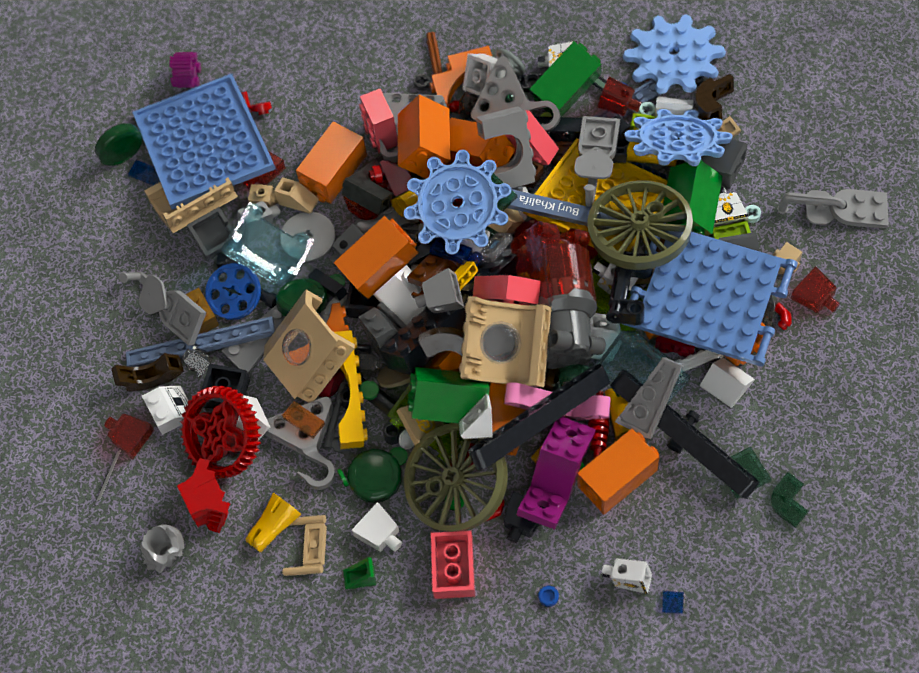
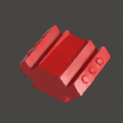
[177,458,231,533]

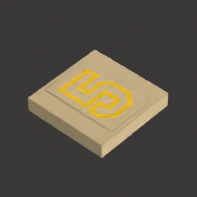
[396,405,444,445]

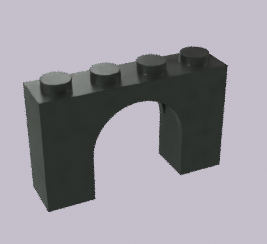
[342,155,420,215]

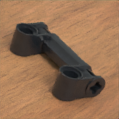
[606,251,653,326]
[340,373,406,445]

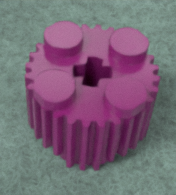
[169,52,201,88]

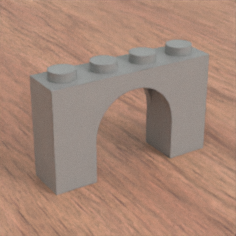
[476,106,536,188]

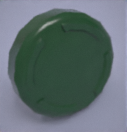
[95,123,143,166]
[276,278,328,317]
[347,449,402,503]

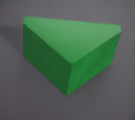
[343,557,377,590]

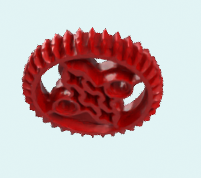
[179,386,262,479]

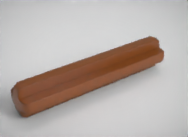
[426,32,443,75]

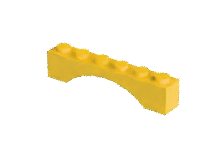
[334,330,368,449]

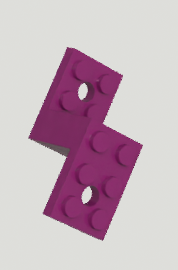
[517,417,596,530]

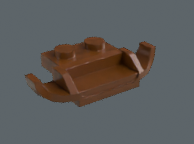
[407,249,464,299]

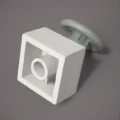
[463,48,525,96]

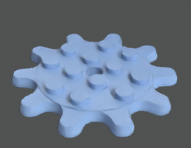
[623,15,726,94]
[624,109,733,166]
[404,150,511,255]

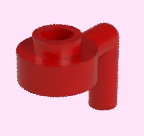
[241,91,272,115]
[369,165,388,188]

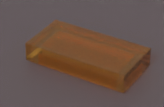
[282,401,325,439]

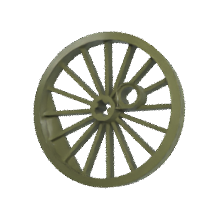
[587,180,693,270]
[404,423,508,532]

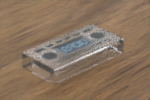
[476,233,513,262]

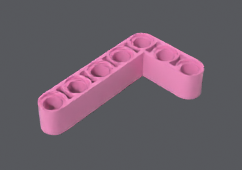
[504,383,611,421]

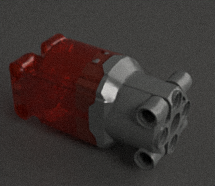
[511,221,606,369]

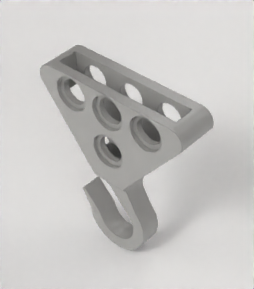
[471,56,560,131]
[379,93,447,163]
[265,397,336,490]

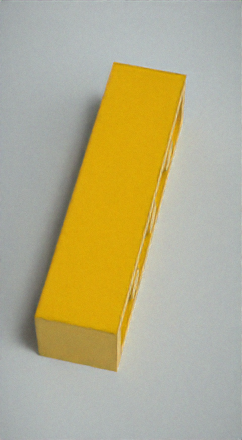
[454,261,478,291]

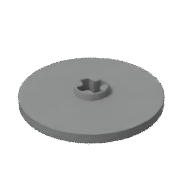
[280,212,336,262]

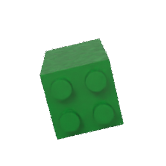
[530,41,602,117]
[663,160,723,236]
[407,367,490,424]

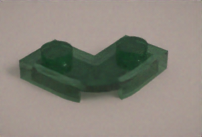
[771,472,809,528]

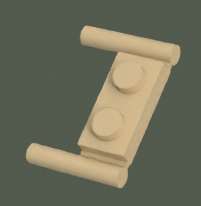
[283,515,327,576]

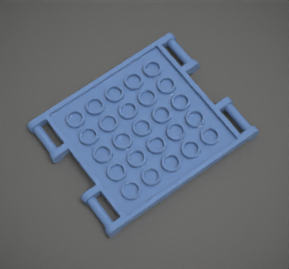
[624,223,798,366]

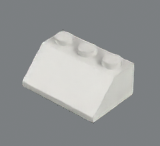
[373,265,427,325]

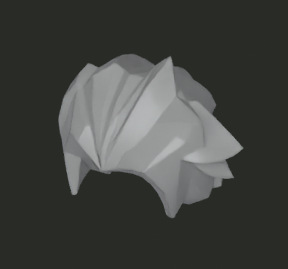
[140,525,185,573]

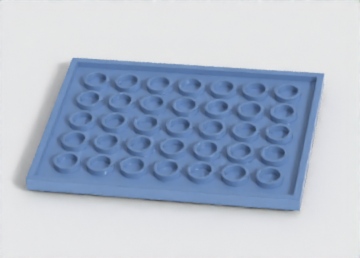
[133,74,276,210]

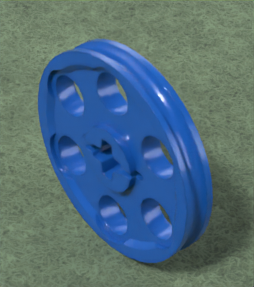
[205,263,261,320]

